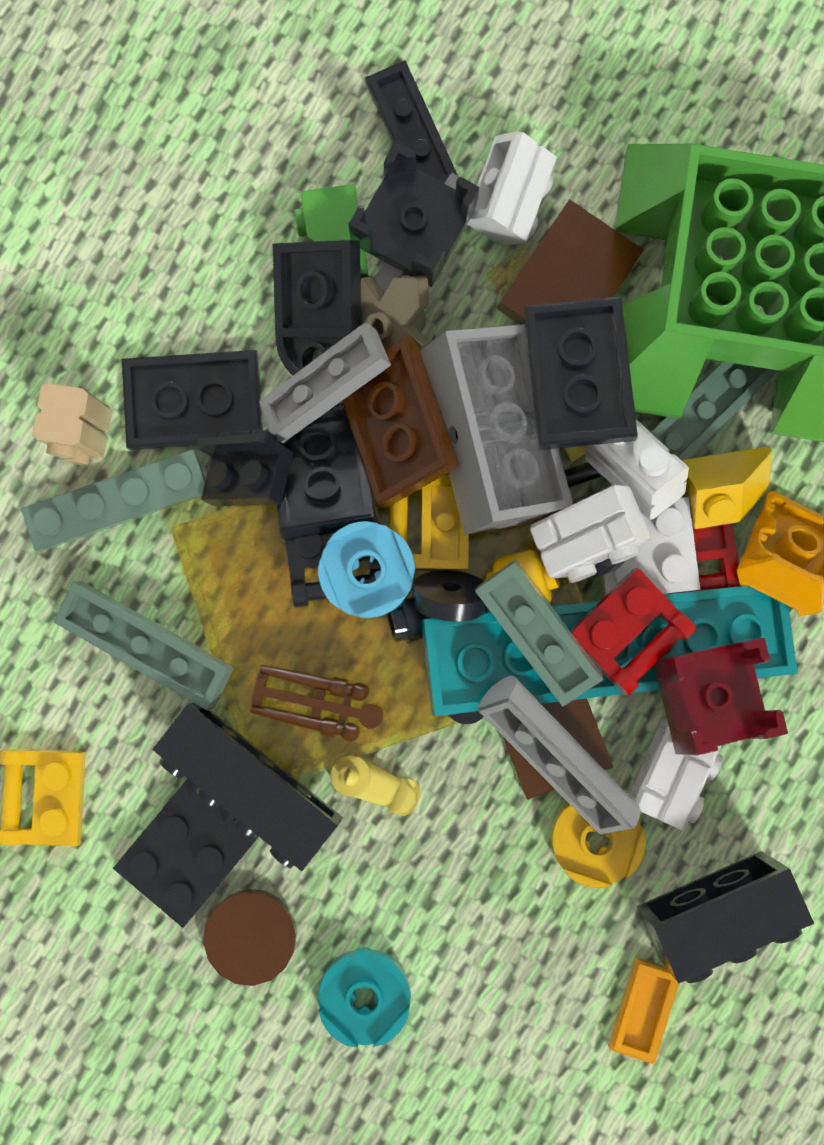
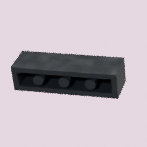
[152,703,343,871]

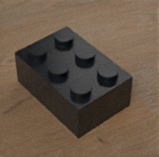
[636,851,814,984]

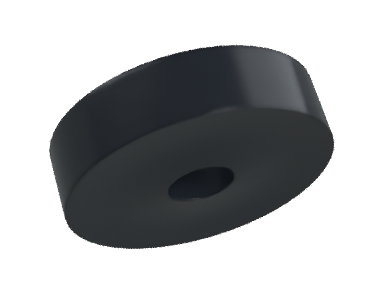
[412,570,488,622]

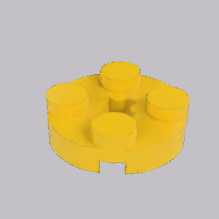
[550,803,646,888]

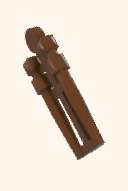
[250,665,384,742]

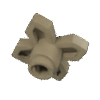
[361,276,431,351]

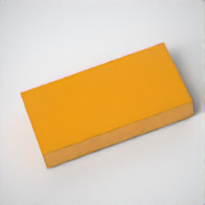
[608,956,679,1065]

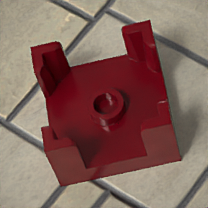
[654,637,788,756]

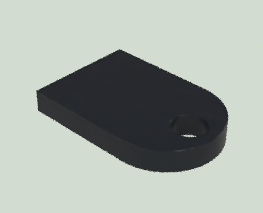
[272,240,361,376]

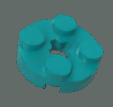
[318,947,411,1048]

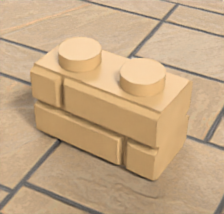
[32,383,112,466]

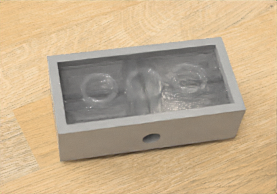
[419,324,573,535]

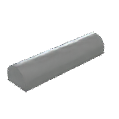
[477,676,641,835]

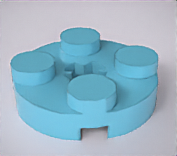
[318,521,415,618]

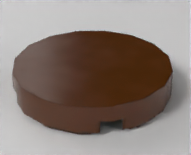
[203,889,297,986]

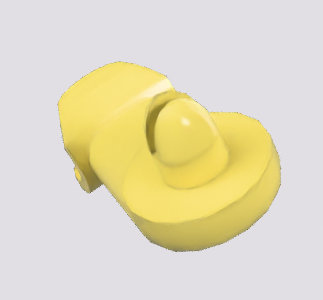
[330,755,420,816]

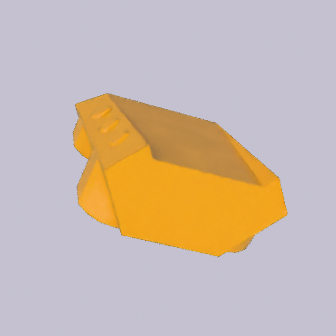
[737,491,824,617]

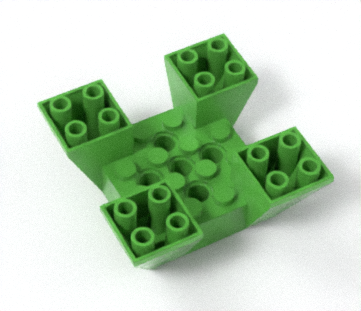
[614,143,824,442]

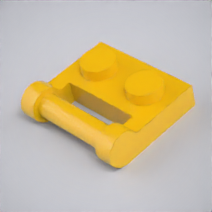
[389,475,469,571]
[0,749,86,846]

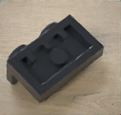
[195,429,294,506]

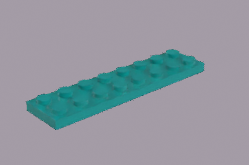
[422,586,798,716]

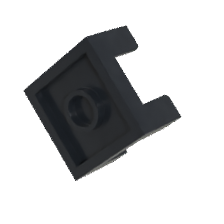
[348,141,480,287]

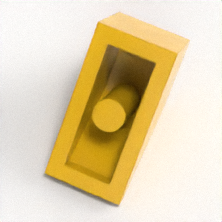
[681,446,772,529]

